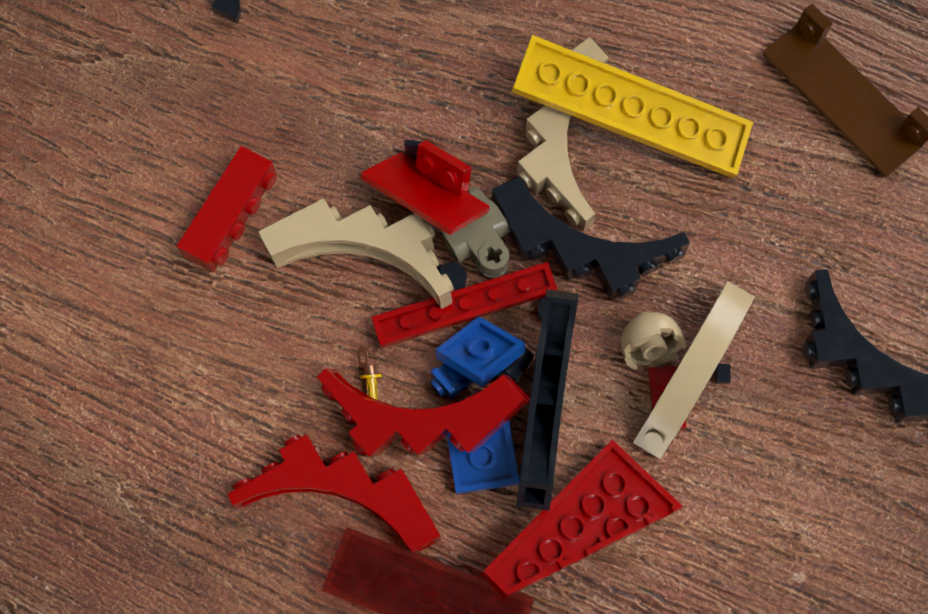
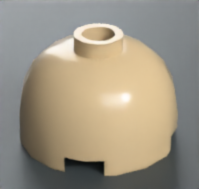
[620,312,686,370]

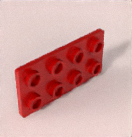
[361,140,490,235]

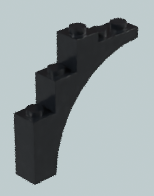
[491,177,690,300]
[803,269,928,423]
[516,289,579,511]

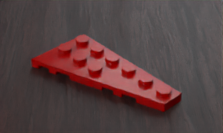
[481,439,683,598]

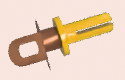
[357,346,383,400]

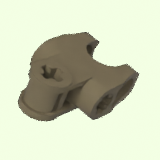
[439,186,511,279]

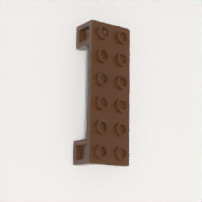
[763,4,928,177]

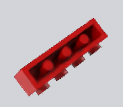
[176,146,277,273]

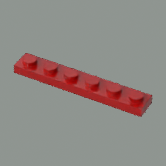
[371,262,558,349]

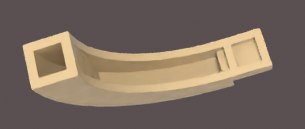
[633,281,755,459]

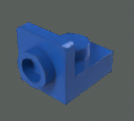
[430,364,473,400]

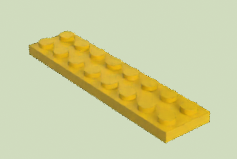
[511,35,753,178]

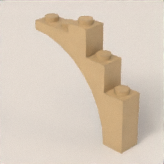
[517,37,609,232]
[258,198,454,309]

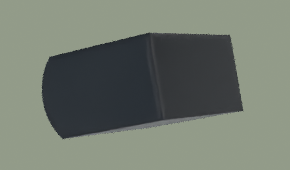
[714,364,731,385]

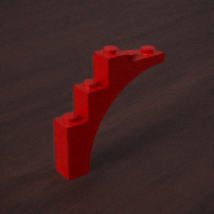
[317,368,531,457]
[227,434,441,556]

